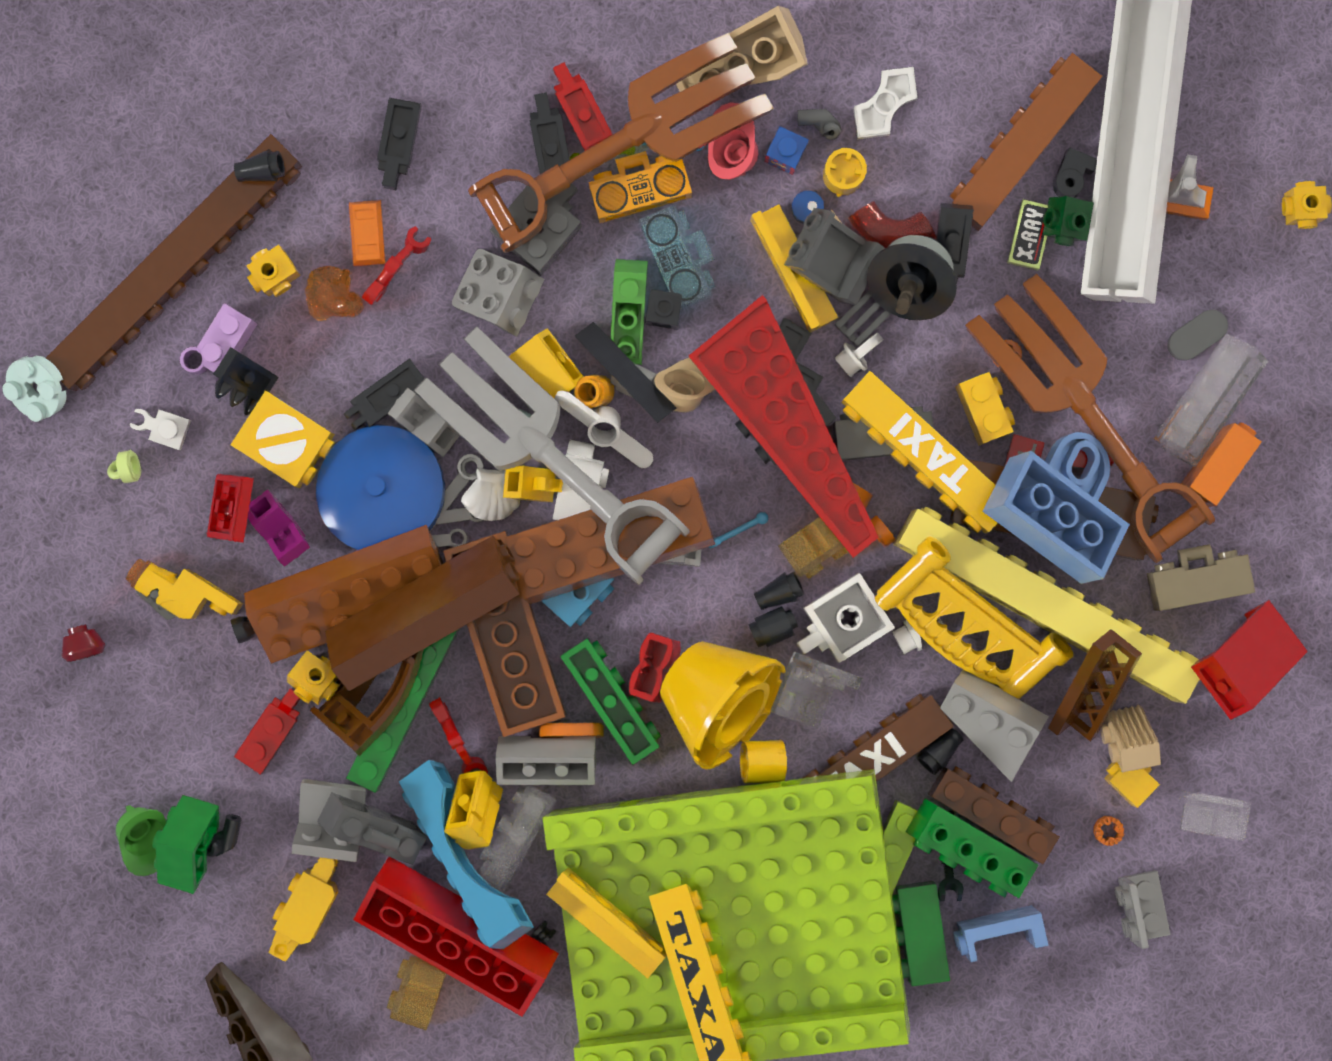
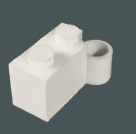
[553,440,609,520]

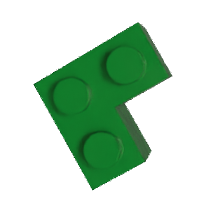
[153,795,220,894]

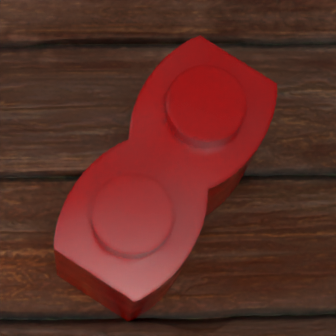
[629,632,681,703]

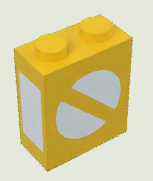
[230,391,335,488]

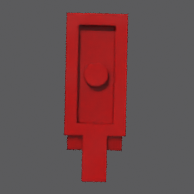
[553,62,613,151]
[234,687,300,775]

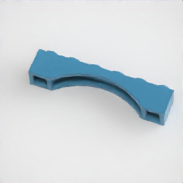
[399,760,534,949]

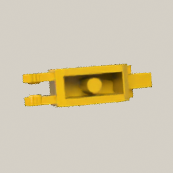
[269,857,339,962]

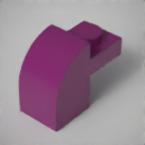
[248,489,310,567]

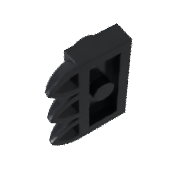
[213,347,279,415]

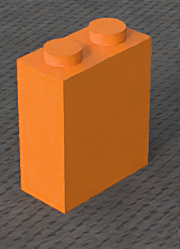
[1181,422,1262,507]

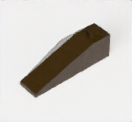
[205,962,313,1061]

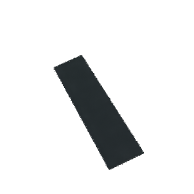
[575,322,677,423]

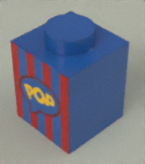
[764,126,809,175]

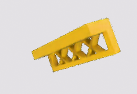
[750,204,838,333]
[546,867,667,979]

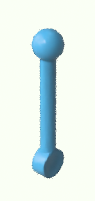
[709,512,769,549]

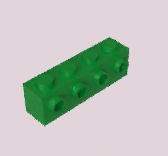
[560,638,662,765]
[905,798,1038,898]

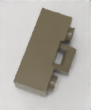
[1147,544,1255,611]

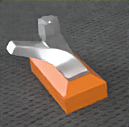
[1166,154,1214,220]

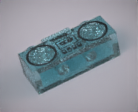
[639,205,715,310]

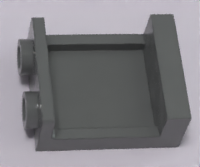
[784,208,885,305]

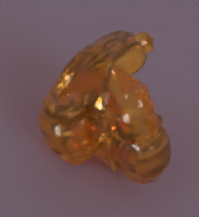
[305,266,364,321]

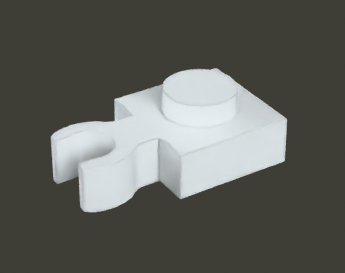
[130,409,191,451]

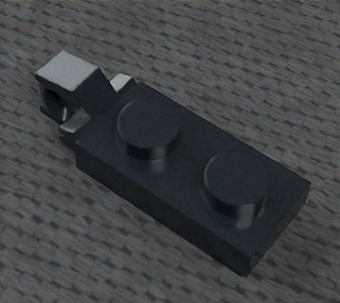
[529,92,570,174]
[377,98,422,191]

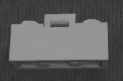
[496,736,596,785]

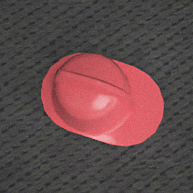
[708,102,759,180]

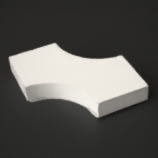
[853,67,917,140]

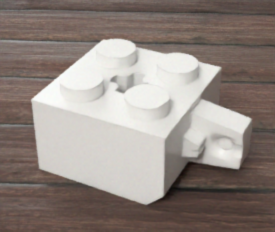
[797,573,895,663]

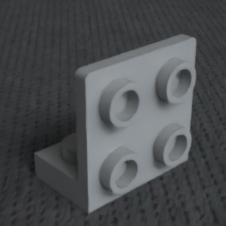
[292,779,366,862]
[1115,870,1171,949]

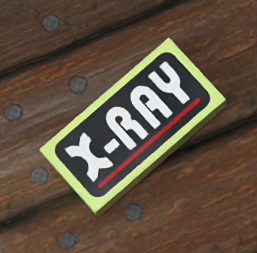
[1007,200,1048,270]

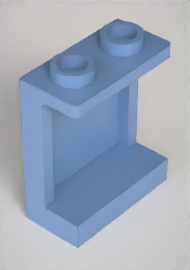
[953,905,1048,962]

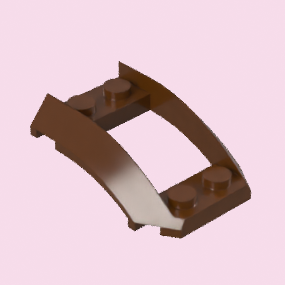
[310,649,424,757]

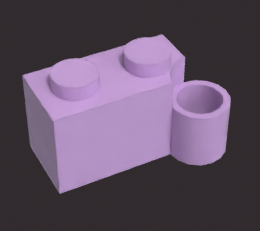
[180,303,257,375]

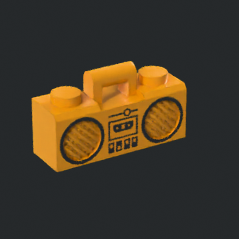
[588,151,692,223]

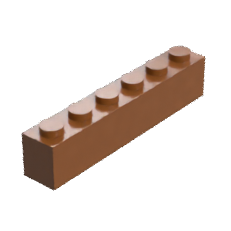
[949,52,1102,231]

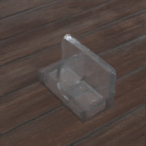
[1179,789,1251,841]

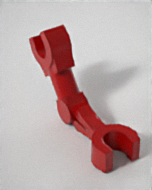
[361,226,432,306]
[429,697,488,774]

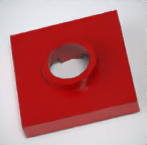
[207,474,254,543]

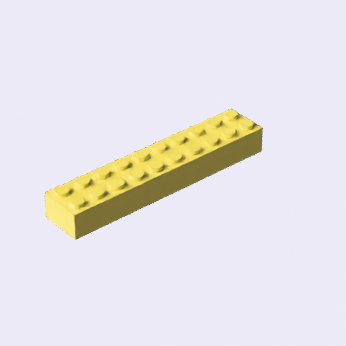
[893,507,1200,704]

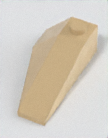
[676,6,808,92]

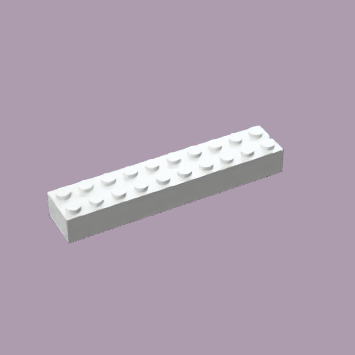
[1081,0,1192,304]

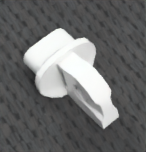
[835,332,884,377]
[892,617,943,654]

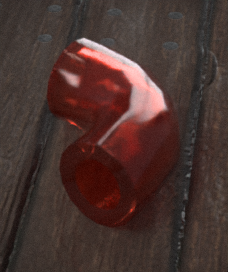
[848,201,936,248]

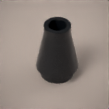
[234,149,285,182]
[754,571,804,610]
[916,728,964,775]

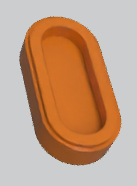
[539,723,604,738]

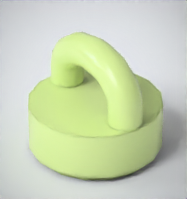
[107,450,141,483]

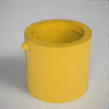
[823,148,867,197]
[740,740,787,783]

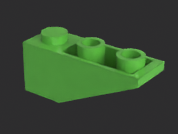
[611,259,648,365]

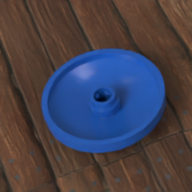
[316,425,445,550]

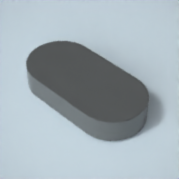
[1167,310,1228,361]

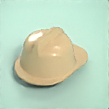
[654,358,715,412]

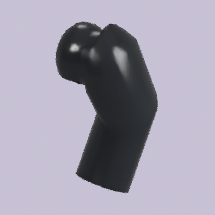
[206,814,242,857]

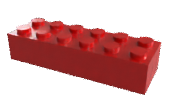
[353,857,559,1017]

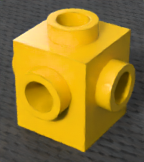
[1282,181,1332,229]
[247,244,301,297]
[287,650,339,705]

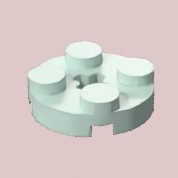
[2,355,67,422]

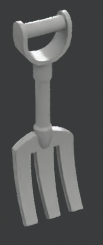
[413,326,690,585]

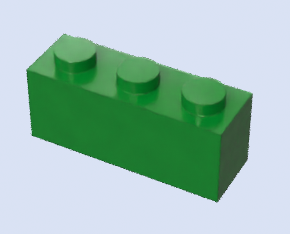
[892,881,950,987]

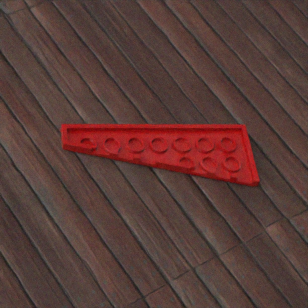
[688,295,879,558]

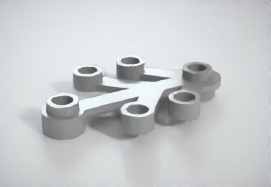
[430,454,484,547]

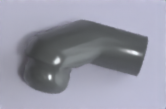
[797,109,841,140]

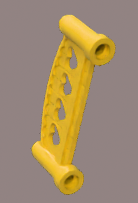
[874,537,1073,699]

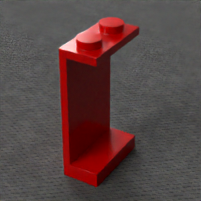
[1191,600,1308,720]

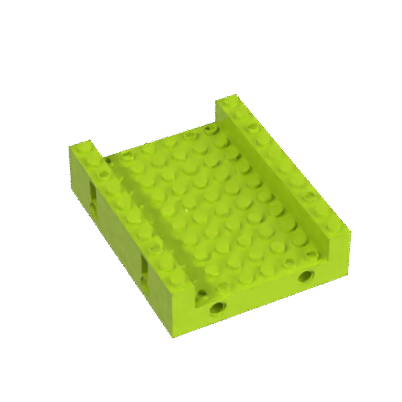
[542,769,910,1061]

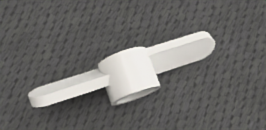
[554,391,653,468]

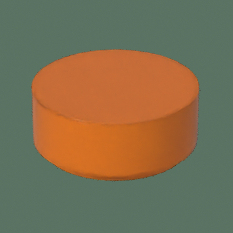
[870,515,896,547]

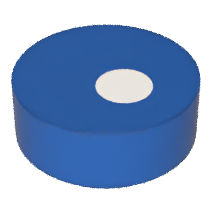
[791,191,824,224]

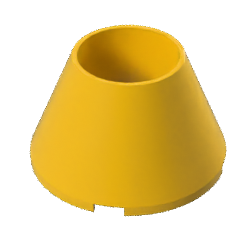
[660,641,786,769]

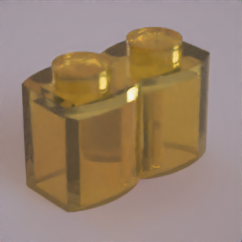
[777,517,848,579]
[386,954,446,1030]

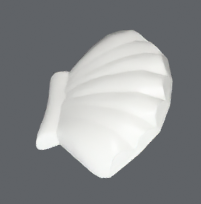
[461,468,520,521]

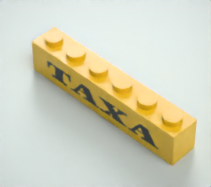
[649,884,752,1061]

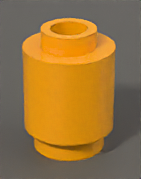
[574,375,614,408]

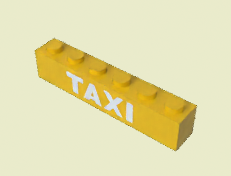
[841,371,997,533]

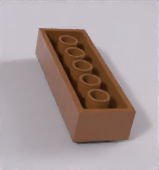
[505,476,715,604]
[244,525,444,664]
[443,531,567,737]

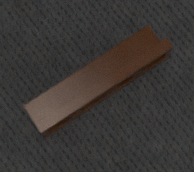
[1048,629,1142,742]

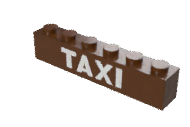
[801,693,954,782]

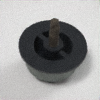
[867,235,957,321]

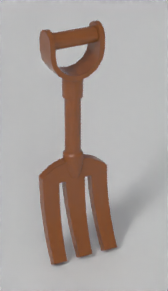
[468,33,774,253]
[965,274,1215,563]

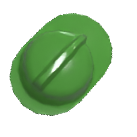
[115,805,166,876]

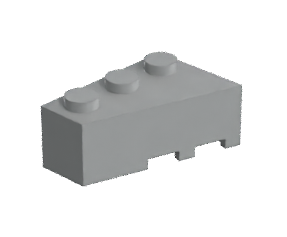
[940,670,1049,782]

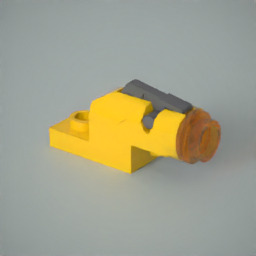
[126,559,244,620]

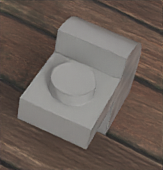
[388,388,460,457]

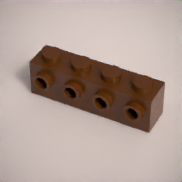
[928,766,1060,864]

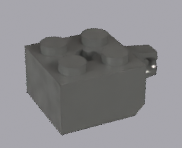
[490,183,582,276]

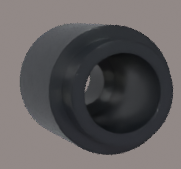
[748,606,798,648]

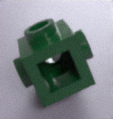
[1043,196,1094,246]

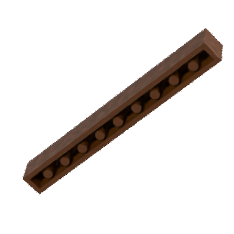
[46,134,303,392]

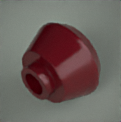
[61,624,106,662]

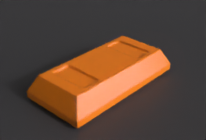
[349,200,386,266]

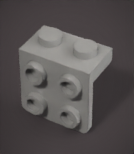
[452,249,545,337]

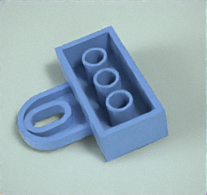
[982,432,1130,584]

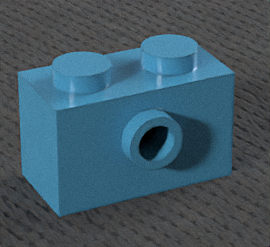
[542,578,615,627]

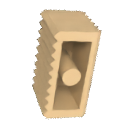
[1100,705,1161,773]

